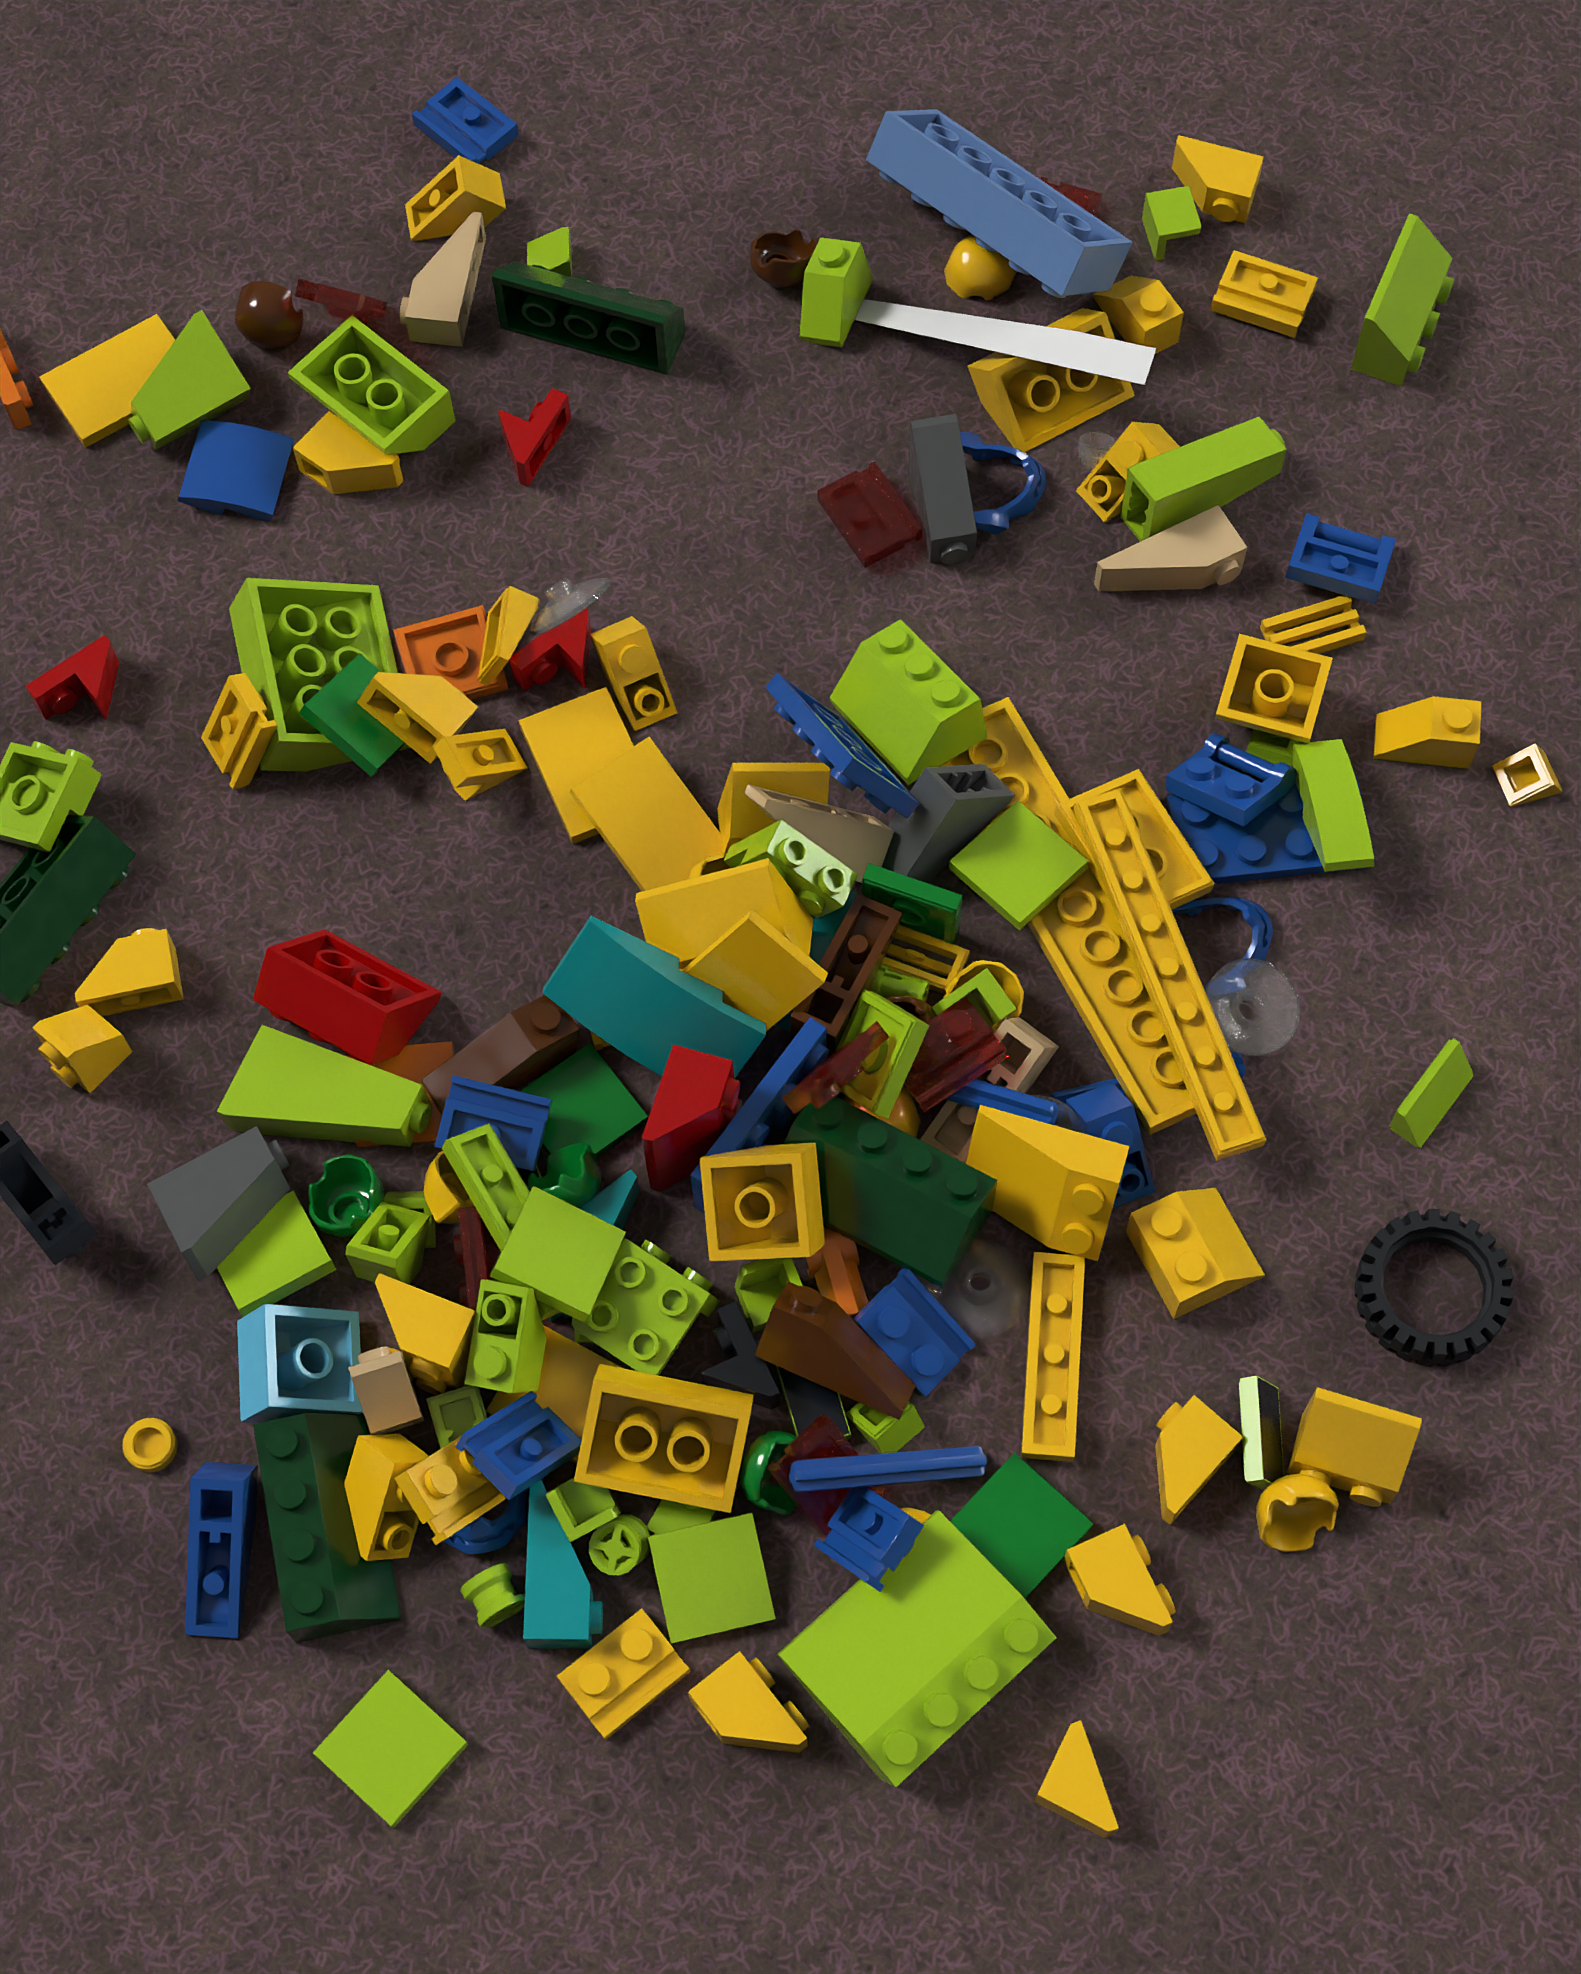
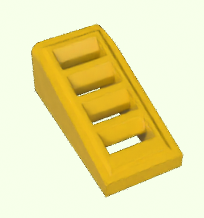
[478,586,540,686]

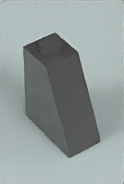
[908,414,977,565]
[881,764,1015,884]
[147,1126,290,1282]

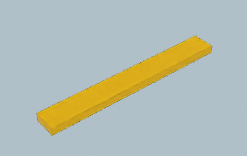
[1073,788,1266,1161]

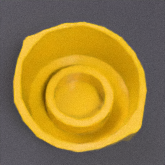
[424,1151,480,1224]

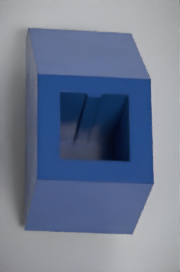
[1066,1083,1155,1208]

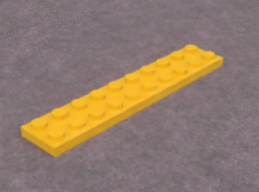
[939,697,1197,1135]

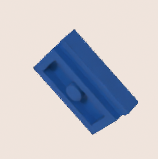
[412,77,519,164]
[434,1075,553,1171]
[853,1269,976,1397]
[456,1391,582,1500]
[814,1487,924,1592]

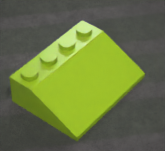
[229,578,411,771]
[777,1510,1057,1787]

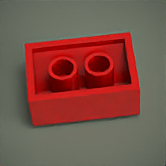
[252,929,442,1065]
[642,1044,742,1191]

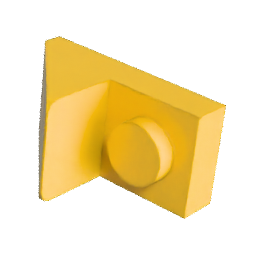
[433,728,528,801]

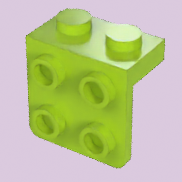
[572,1238,720,1376]

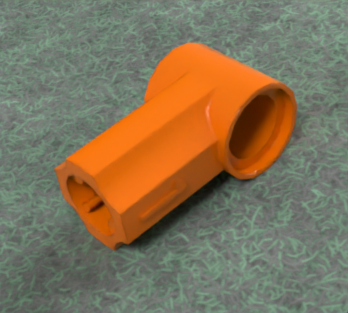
[806,1227,868,1319]

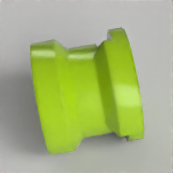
[589,1514,651,1576]
[460,1563,525,1629]

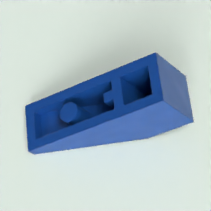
[185,1462,258,1638]

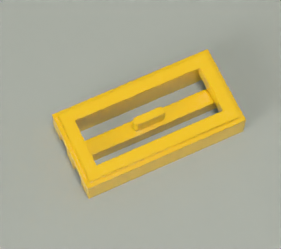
[1260,595,1367,654]
[882,925,970,995]

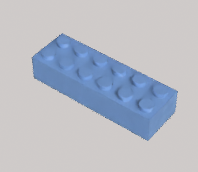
[866,109,1133,298]

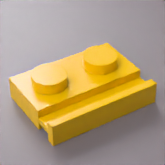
[1210,250,1318,338]
[201,673,278,790]
[394,1436,507,1545]
[557,1608,691,1741]

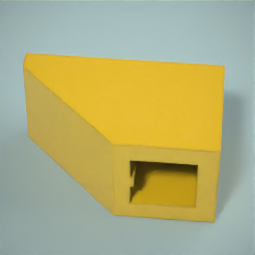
[293,411,403,495]
[1076,422,1180,522]
[589,616,677,731]
[32,1005,132,1093]
[344,1433,429,1561]
[1063,1524,1175,1636]
[688,1651,809,1753]

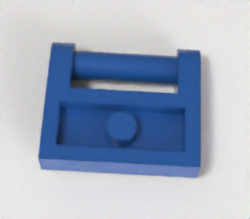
[1285,513,1396,604]
[1166,733,1297,827]

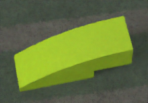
[1293,739,1374,872]

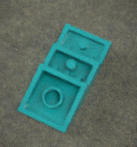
[542,916,766,1079]

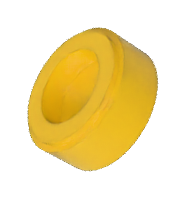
[122,1418,178,1472]

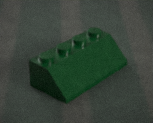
[492,262,686,375]
[0,815,136,1006]
[784,1088,997,1288]
[253,1413,402,1643]

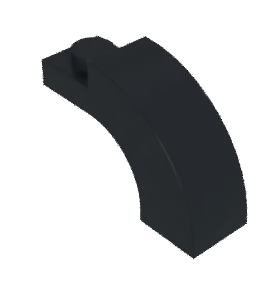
[0,1121,97,1266]

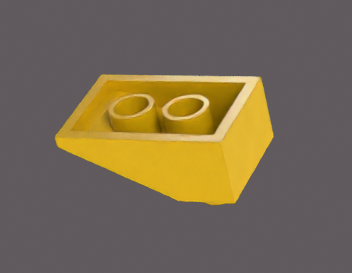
[966,1105,1130,1261]

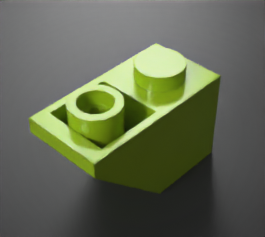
[465,1279,546,1393]

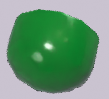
[528,1142,601,1209]
[309,1154,384,1238]
[739,1431,817,1515]

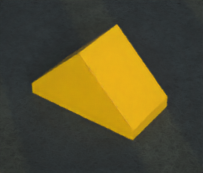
[1034,1720,1119,1838]

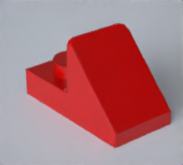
[498,388,571,487]
[509,604,592,691]
[25,635,119,720]

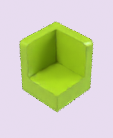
[1142,186,1201,261]
[932,968,1016,1047]
[734,1258,803,1333]
[546,1477,622,1542]

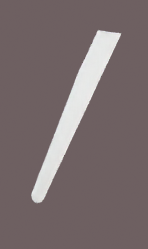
[855,299,1156,385]

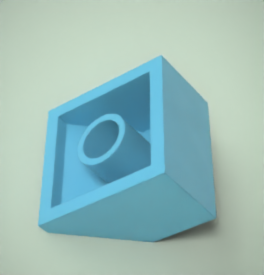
[237,1304,363,1423]

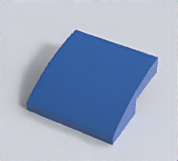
[177,421,294,522]

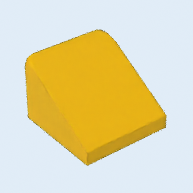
[1492,744,1563,807]

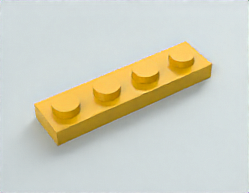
[1021,1252,1085,1462]

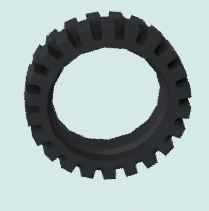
[1354,1209,1514,1367]

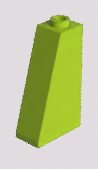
[1120,417,1287,542]
[217,1025,432,1147]

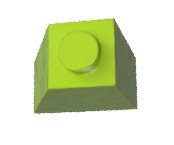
[128,310,251,451]

